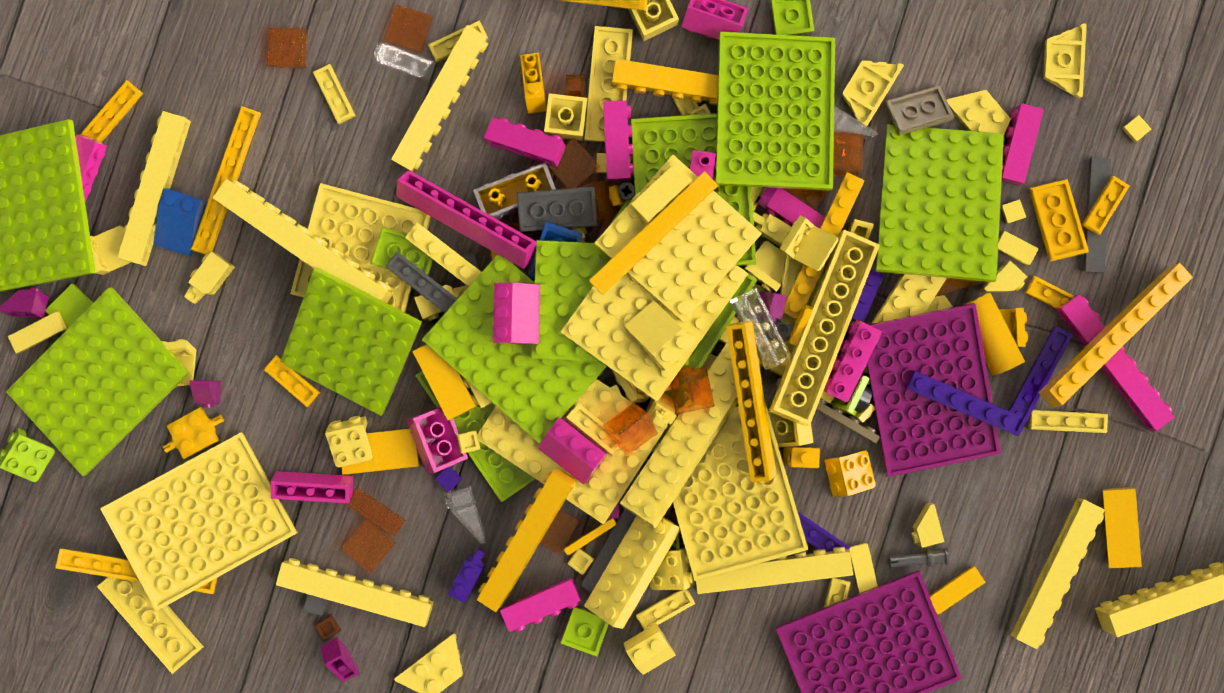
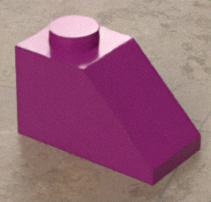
[0,287,49,318]
[190,380,221,408]
[320,637,360,682]

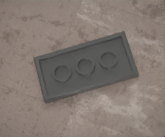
[517,186,597,232]

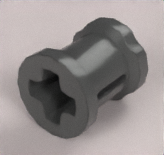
[618,179,635,200]

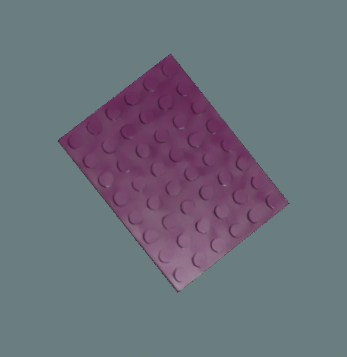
[866,303,1001,477]
[775,570,962,693]

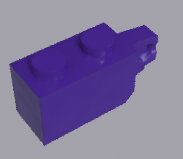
[448,548,486,603]

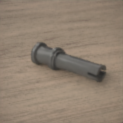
[889,548,950,568]

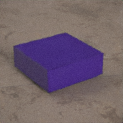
[435,466,463,492]

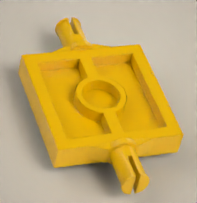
[163,407,224,460]

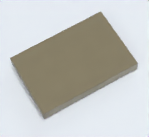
[885,85,954,136]

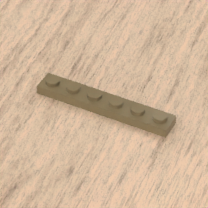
[773,378,880,443]

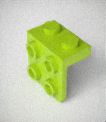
[0,428,55,482]

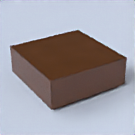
[314,614,342,642]

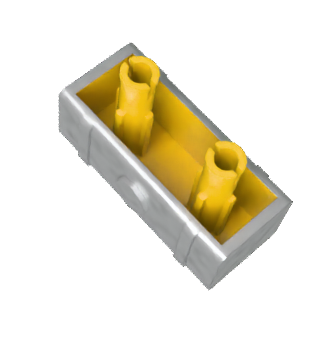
[473,162,556,220]

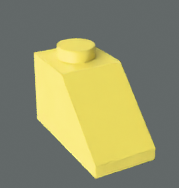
[979,261,1027,293]
[912,502,944,548]

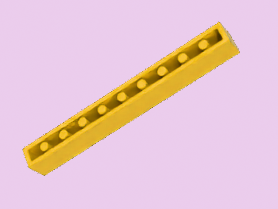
[1038,263,1193,407]

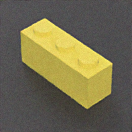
[631,163,692,225]

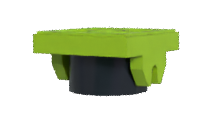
[830,375,873,416]

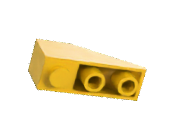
[520,52,547,114]

